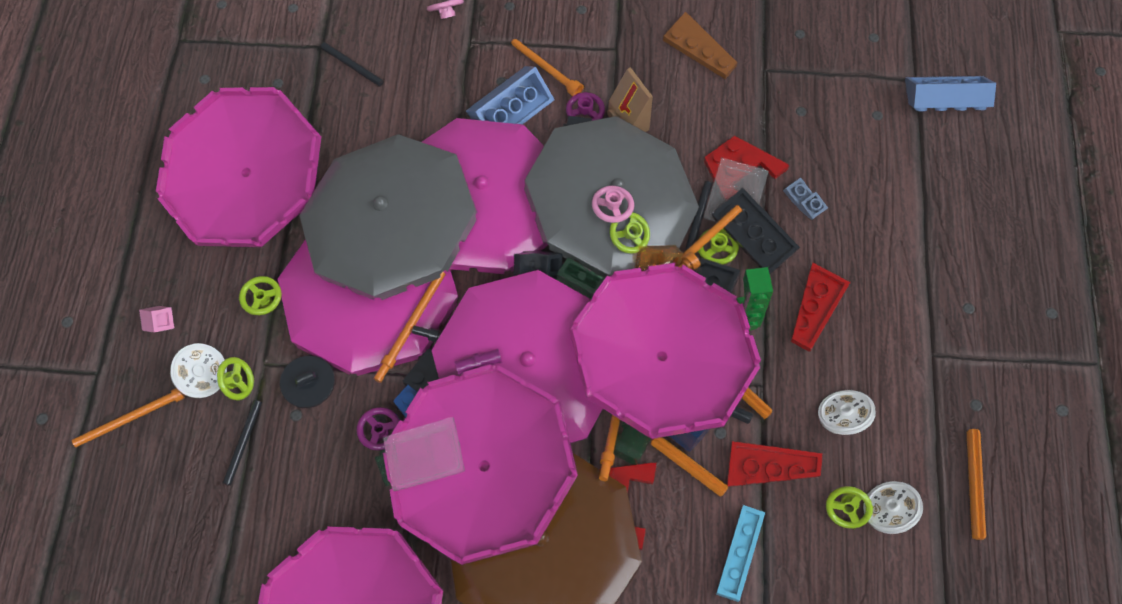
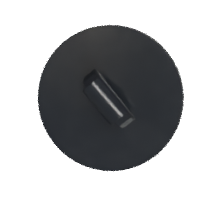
[280,356,335,408]

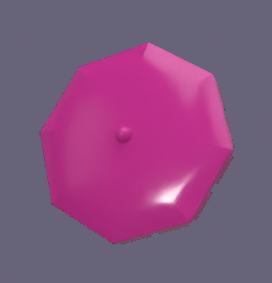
[156,87,321,247]
[422,118,548,274]
[278,240,458,376]
[570,263,761,439]
[432,270,603,444]
[383,364,578,564]
[258,527,443,604]

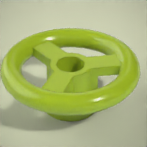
[610,212,650,254]
[698,229,739,265]
[239,276,282,315]
[217,357,254,400]
[826,486,873,529]

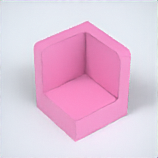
[139,306,174,333]

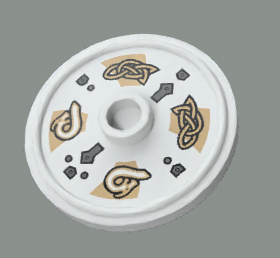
[170,344,227,398]
[818,390,876,435]
[863,481,923,534]

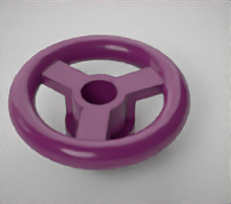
[566,92,605,121]
[356,407,400,450]

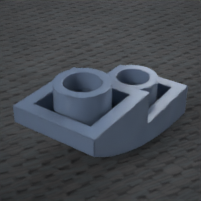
[783,178,828,220]

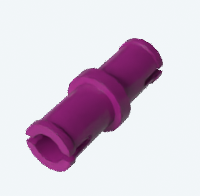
[455,349,502,375]

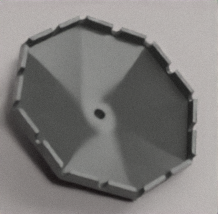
[524,116,699,278]
[300,134,477,300]

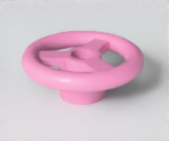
[427,0,464,19]
[592,186,634,223]

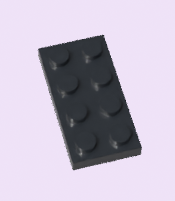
[712,188,800,274]

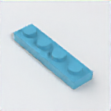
[716,505,765,602]

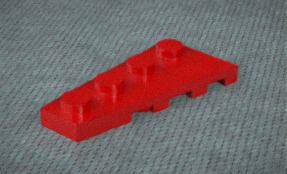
[791,262,850,352]
[727,441,823,487]

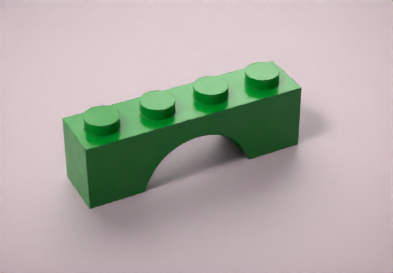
[737,267,773,331]

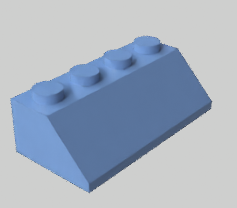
[466,66,555,124]
[905,76,996,111]

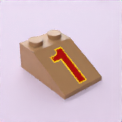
[607,67,653,132]

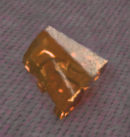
[635,245,683,271]

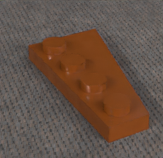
[663,12,737,79]

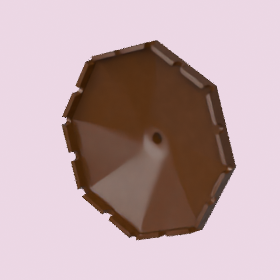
[451,452,642,604]

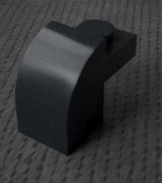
[513,251,562,276]

